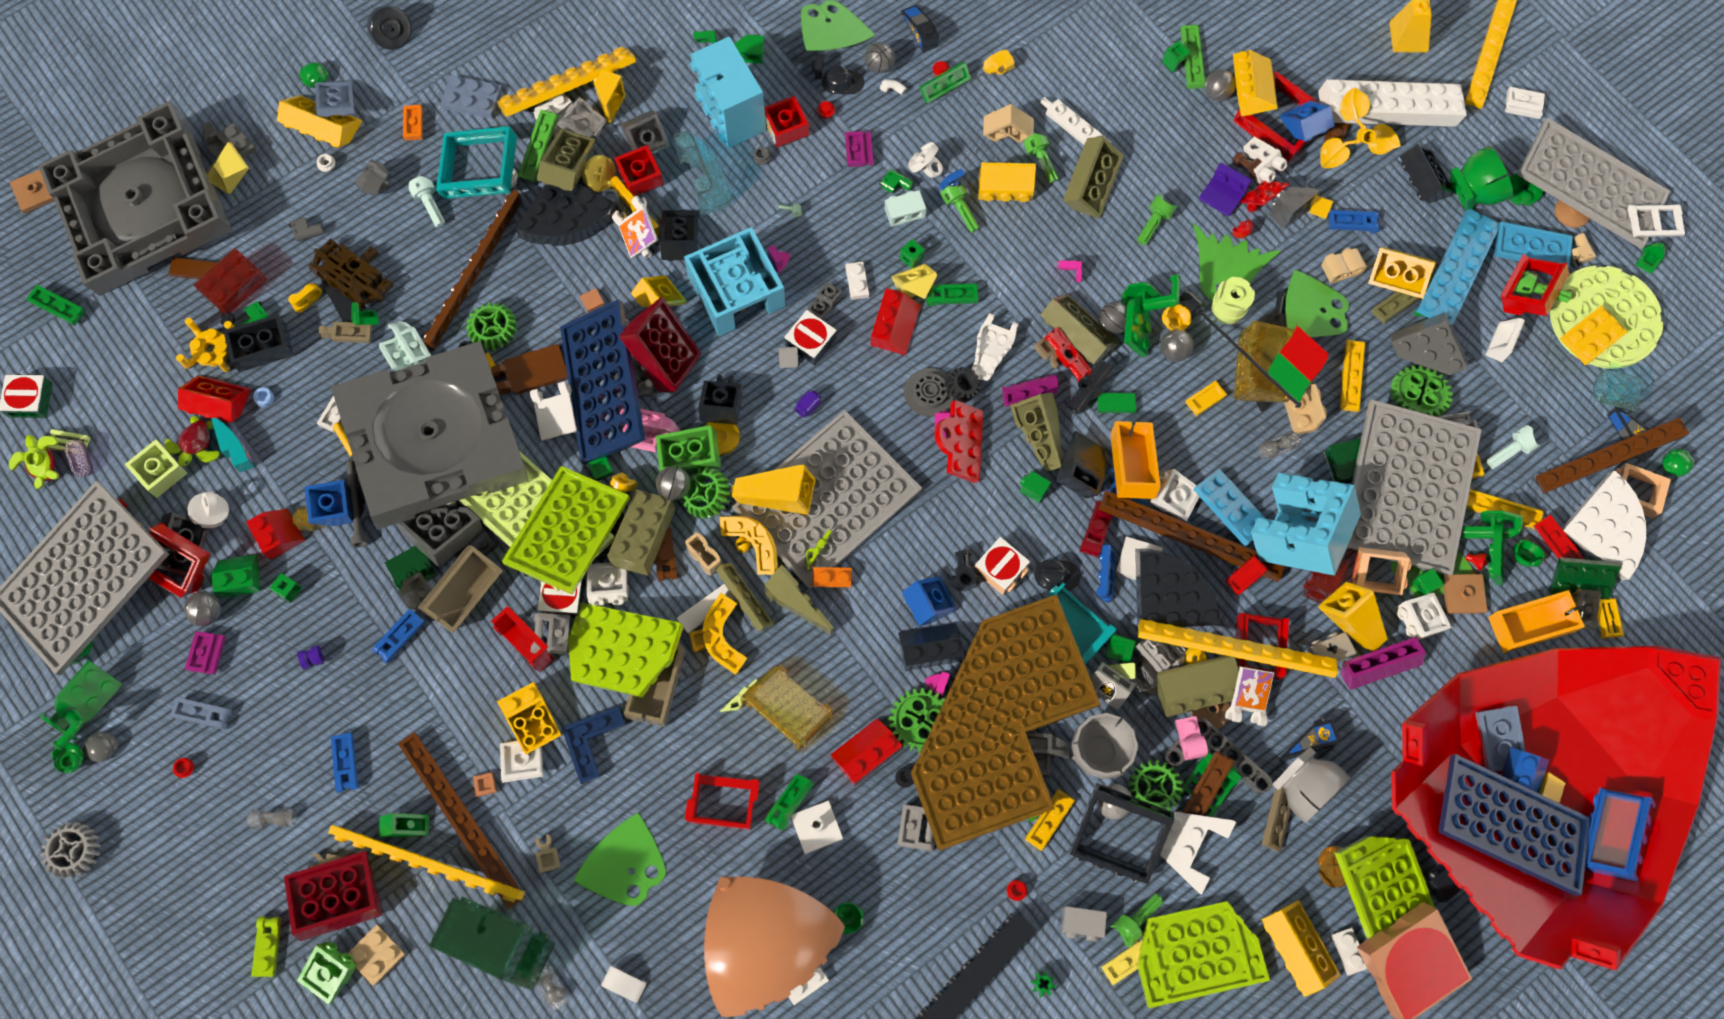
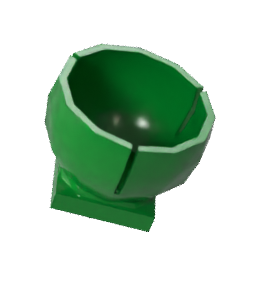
[1450,146,1513,211]

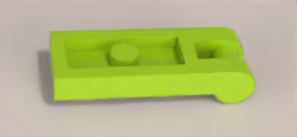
[251,916,281,977]

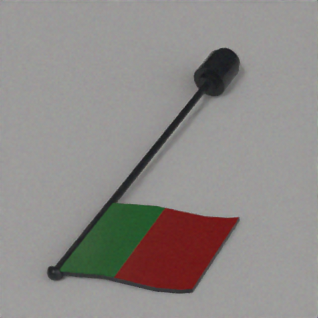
[1179,290,1329,408]

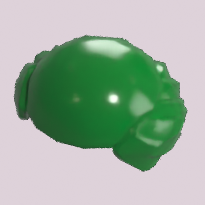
[300,62,329,88]
[1662,449,1694,477]
[1513,539,1545,567]
[52,742,84,774]
[832,902,864,934]

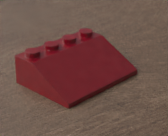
[619,297,702,393]
[284,851,383,942]

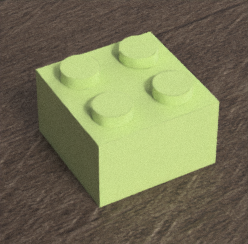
[125,440,188,498]

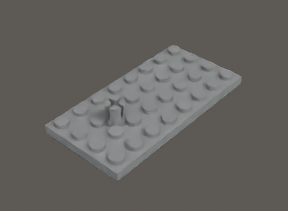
[1517,118,1670,249]

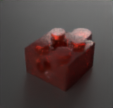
[1303,558,1349,604]

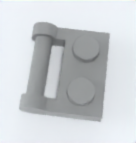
[531,613,570,654]
[897,804,934,852]

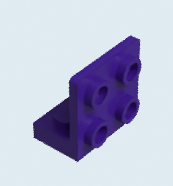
[1199,162,1252,217]

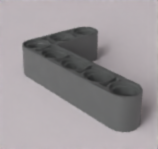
[1163,718,1273,794]

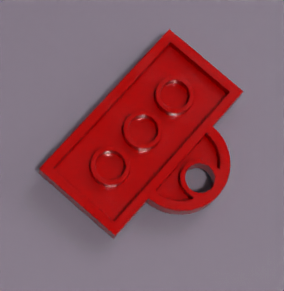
[935,400,983,483]

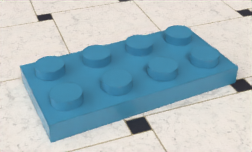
[1494,221,1572,269]
[1193,469,1266,546]

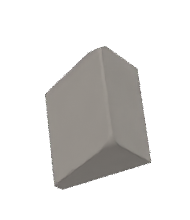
[778,347,798,368]

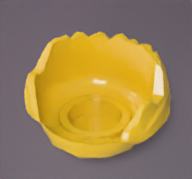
[1162,304,1191,330]

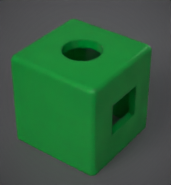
[899,239,925,269]
[1412,569,1444,596]
[269,573,302,603]

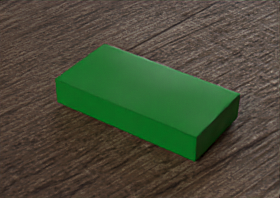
[1097,393,1136,413]

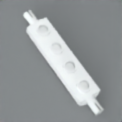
[1040,97,1111,145]

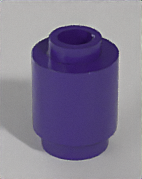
[794,390,821,418]

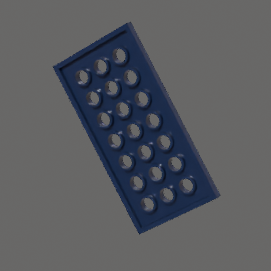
[560,299,645,465]
[1438,754,1591,896]

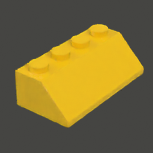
[1233,50,1278,117]
[277,95,362,148]
[1262,900,1341,997]

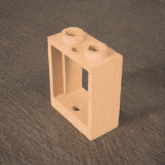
[1615,463,1671,518]
[1351,547,1411,595]

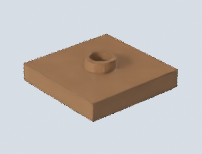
[10,170,54,214]
[1442,574,1487,614]

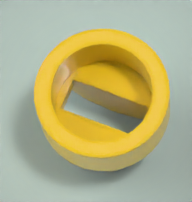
[735,537,751,553]

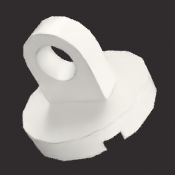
[908,142,943,178]
[187,491,229,528]

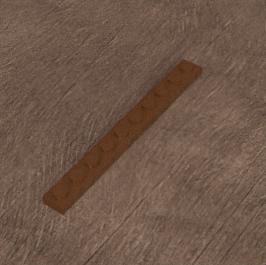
[424,190,522,351]
[1098,490,1284,582]
[398,732,527,910]

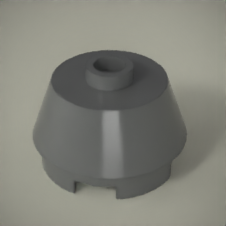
[356,159,390,196]

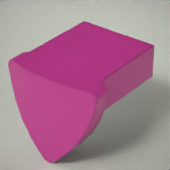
[767,245,790,273]
[1057,261,1082,282]
[925,671,950,698]

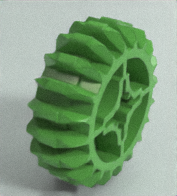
[466,301,517,351]
[681,467,732,519]
[1128,760,1183,811]

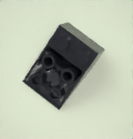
[1056,431,1105,499]

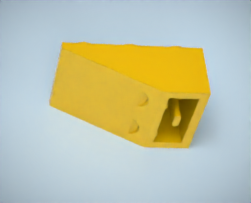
[497,682,561,755]

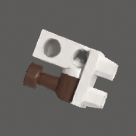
[1233,137,1287,184]

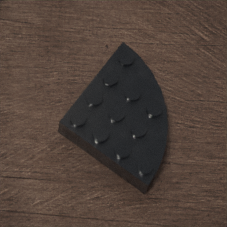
[515,183,618,246]
[1135,548,1220,627]

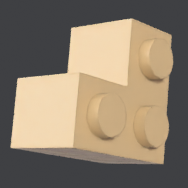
[983,104,1034,143]

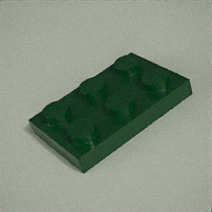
[1549,557,1621,599]

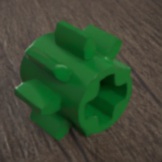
[1030,971,1057,998]

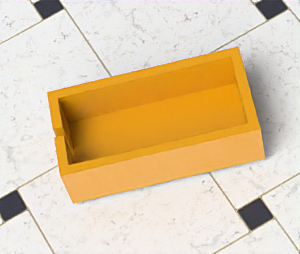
[1110,421,1161,499]
[1488,590,1585,654]

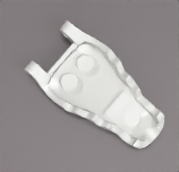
[972,313,1019,381]

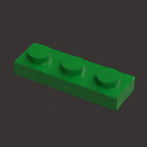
[919,62,971,103]
[26,285,85,326]

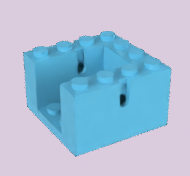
[690,36,766,149]
[684,227,785,336]
[1251,473,1361,576]

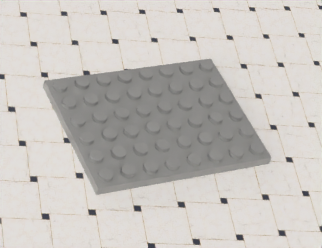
[1346,400,1482,576]
[732,410,922,590]
[0,481,169,675]

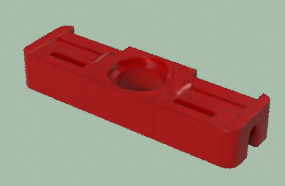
[1044,327,1092,382]

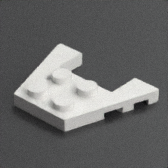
[1160,811,1236,894]

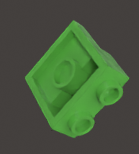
[297,942,357,1004]

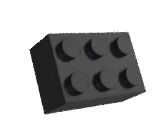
[223,314,294,372]

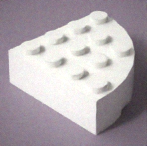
[1561,471,1646,580]

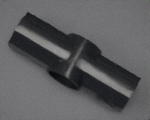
[1067,360,1113,415]

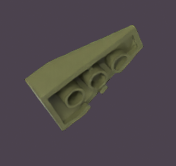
[1010,393,1063,472]
[765,565,834,635]

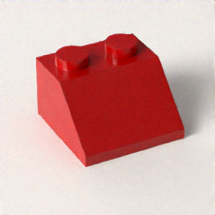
[246,508,306,560]

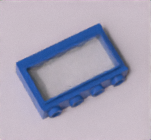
[1585,788,1656,882]

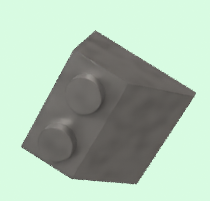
[620,110,670,155]
[1269,187,1319,229]

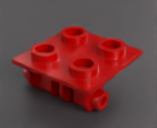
[1240,181,1290,212]

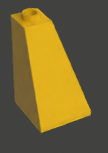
[1389,0,1431,52]
[731,465,816,515]
[1318,582,1387,652]

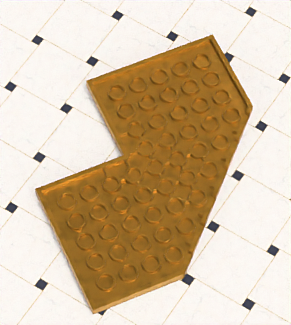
[911,595,1101,851]

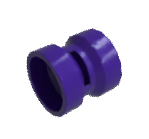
[297,645,324,670]

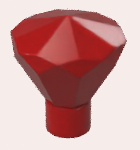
[1465,553,1488,571]

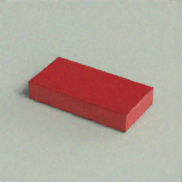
[1225,555,1268,595]

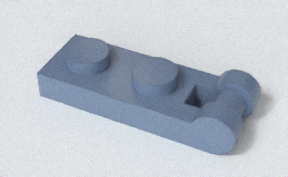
[169,697,232,730]

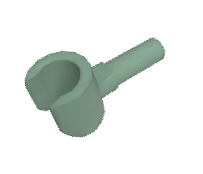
[778,203,802,217]

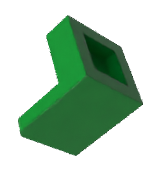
[1162,41,1191,73]
[1105,635,1135,664]

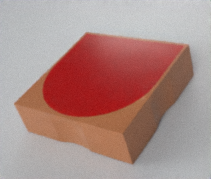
[1357,902,1472,1019]

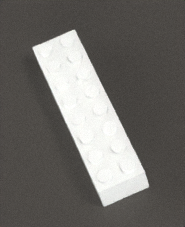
[1318,80,1466,127]

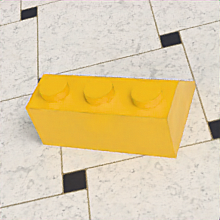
[978,162,1036,202]
[1369,247,1437,298]

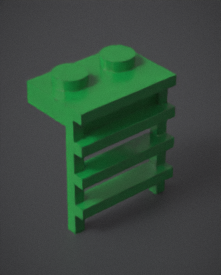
[1177,753,1242,817]

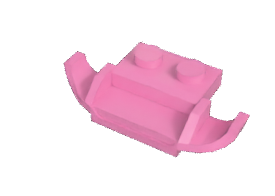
[608,409,680,452]

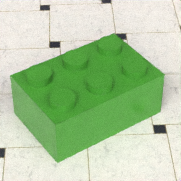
[656,425,721,474]

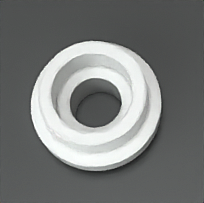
[317,154,336,172]

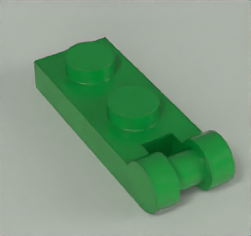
[926,284,978,306]
[766,774,814,831]

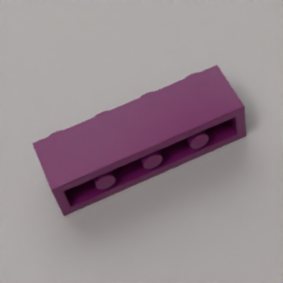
[1341,637,1426,690]

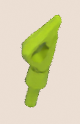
[806,529,832,571]

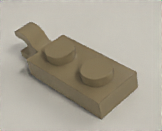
[319,322,373,343]

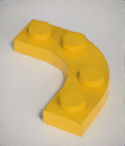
[720,516,778,575]
[703,593,747,675]

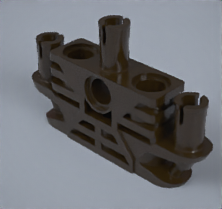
[308,238,394,309]

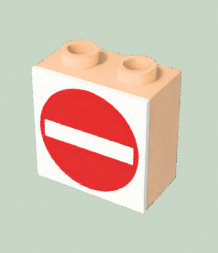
[974,537,1030,595]

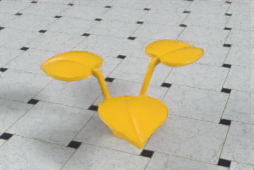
[1320,87,1400,168]

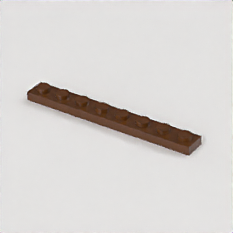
[1535,417,1689,494]

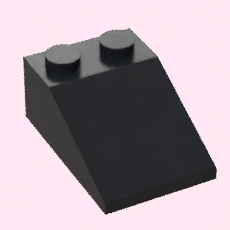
[660,210,698,261]

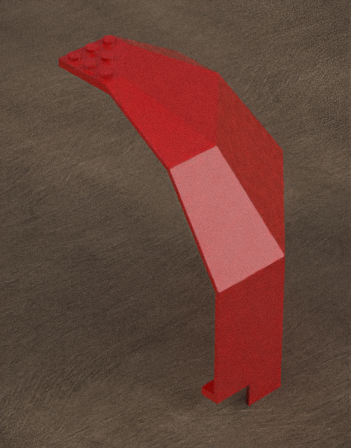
[1391,645,1721,971]

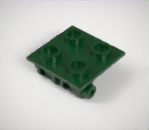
[384,546,437,595]

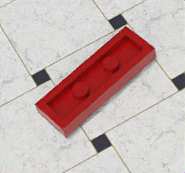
[1533,515,1585,560]

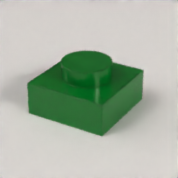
[588,457,613,481]

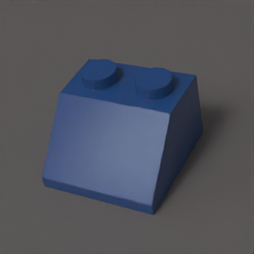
[1280,101,1335,141]
[305,479,353,526]
[902,576,958,626]
[1501,747,1549,793]

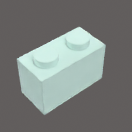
[885,191,926,227]

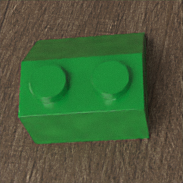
[212,554,261,598]

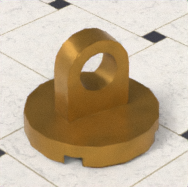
[1318,846,1347,888]

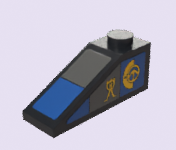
[901,5,939,53]
[1607,406,1658,462]
[1279,718,1341,762]

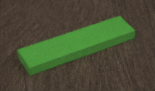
[1180,25,1205,89]
[518,109,559,183]

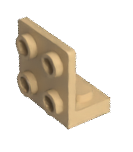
[1284,384,1327,435]

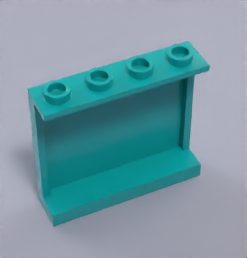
[1049,583,1117,665]

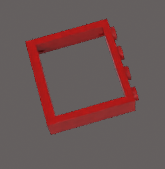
[1233,71,1319,163]

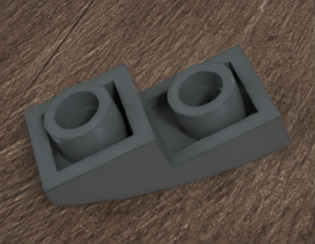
[806,282,842,321]

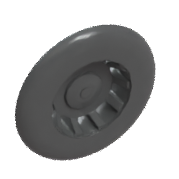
[904,368,953,417]

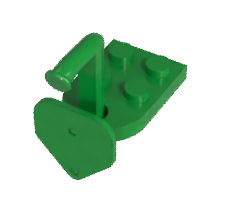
[1121,274,1181,357]
[1460,511,1523,585]
[40,660,123,751]

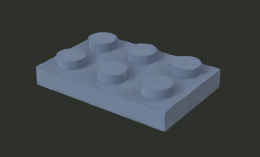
[440,75,502,119]
[315,81,355,117]
[1475,706,1526,772]

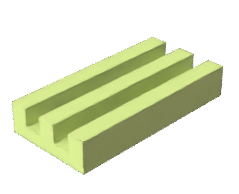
[48,429,90,456]

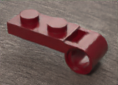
[1079,500,1112,558]

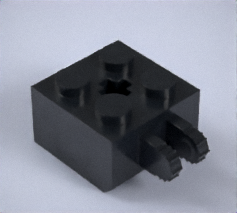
[698,374,743,425]

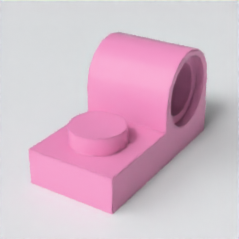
[1175,716,1208,761]

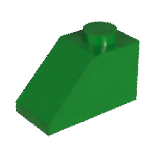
[734,34,765,64]
[379,813,429,838]

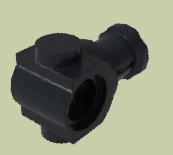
[951,550,980,592]

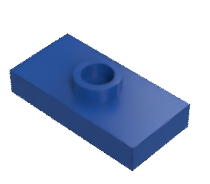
[939,169,965,190]

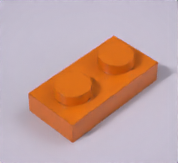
[403,105,423,141]
[811,567,852,587]

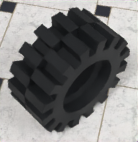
[944,367,981,403]

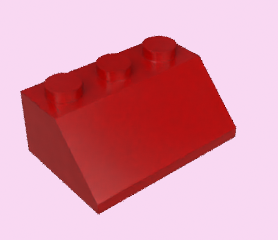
[870,288,921,355]
[178,375,251,423]
[830,719,902,787]

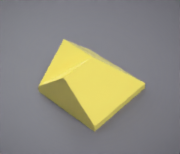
[207,142,249,194]
[892,264,937,299]

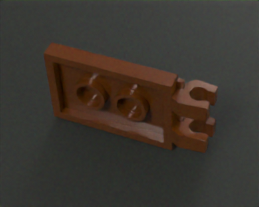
[490,344,568,395]

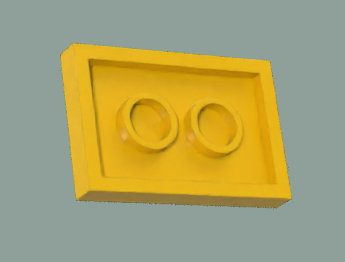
[1560,305,1628,366]

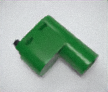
[879,169,914,194]
[241,301,269,325]

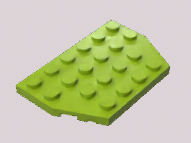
[568,603,684,697]
[1335,836,1435,940]
[1137,901,1270,1008]

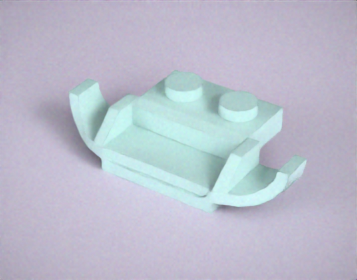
[379,321,431,372]

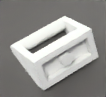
[1485,318,1525,362]

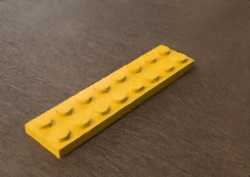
[497,47,636,117]

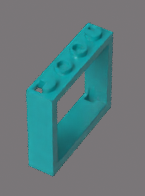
[436,126,517,199]

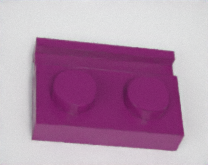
[845,131,873,167]
[185,631,226,675]

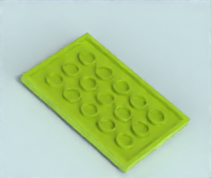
[502,466,630,595]

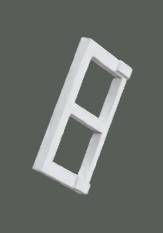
[1628,204,1685,237]

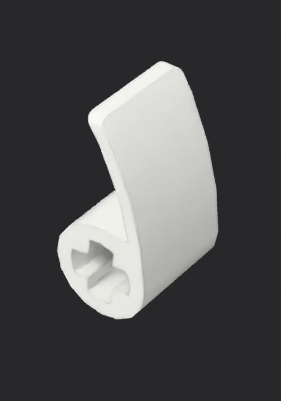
[601,966,646,1003]

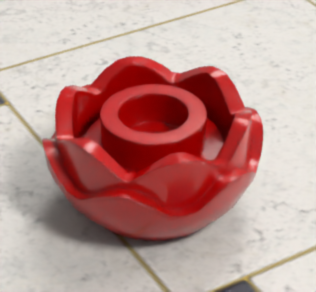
[1232,219,1253,239]

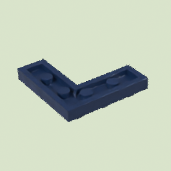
[561,706,626,785]

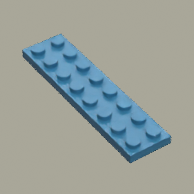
[1416,209,1499,326]

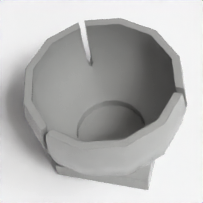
[1071,713,1138,780]
[1272,747,1351,823]

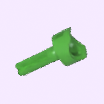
[1024,133,1059,184]
[941,183,979,233]
[1137,194,1177,245]
[1515,272,1572,303]
[1111,894,1163,947]

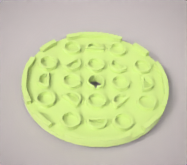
[1550,266,1663,369]

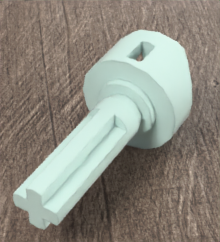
[409,176,445,228]
[1487,425,1541,469]

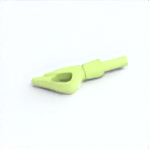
[720,679,759,712]

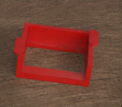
[1501,254,1570,316]
[148,523,210,598]
[491,606,554,673]
[1235,612,1289,680]
[685,772,759,830]

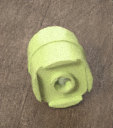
[1211,277,1255,325]

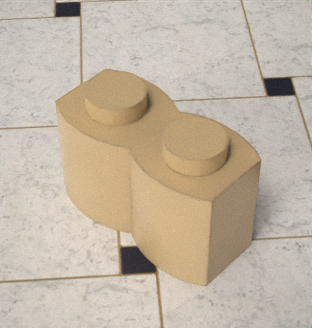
[1321,248,1367,283]
[685,533,721,576]

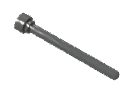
[346,460,368,548]

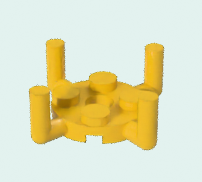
[176,318,234,372]

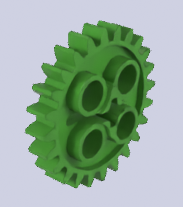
[1390,365,1453,417]
[888,688,945,754]

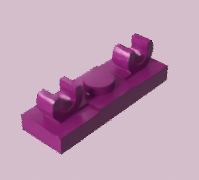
[1002,374,1058,407]

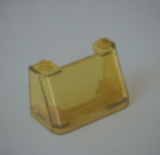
[1234,320,1295,403]
[741,665,834,754]

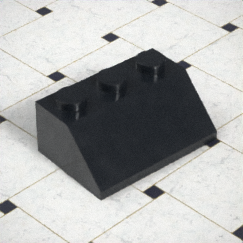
[1399,144,1456,203]
[156,512,208,578]
[898,623,964,671]

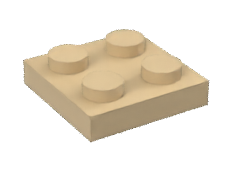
[348,925,406,986]

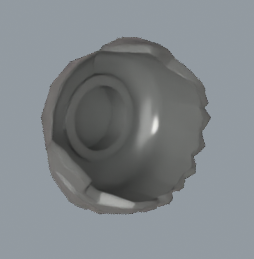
[83,732,118,762]

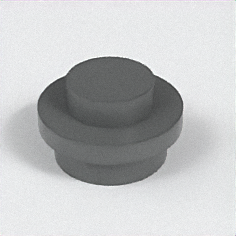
[753,147,771,165]

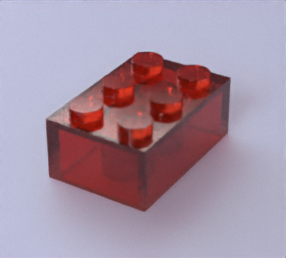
[193,248,267,314]

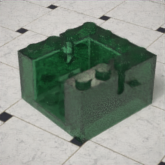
[429,896,556,991]

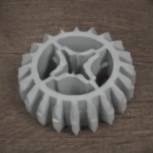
[40,822,101,879]

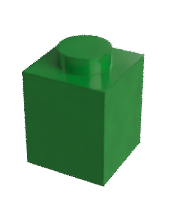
[1020,471,1051,503]

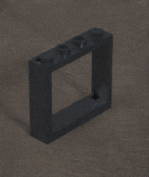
[1070,783,1174,885]

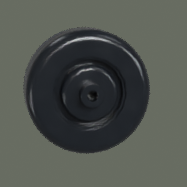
[367,5,412,50]

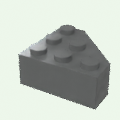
[1391,312,1468,375]
[398,507,484,567]

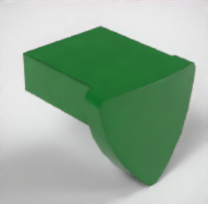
[693,30,717,44]
[1635,243,1666,274]
[351,302,379,325]

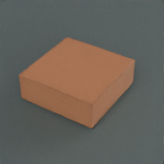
[580,288,605,313]
[473,772,498,797]

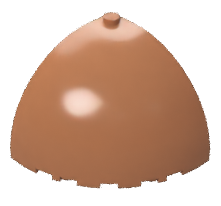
[704,877,845,1017]

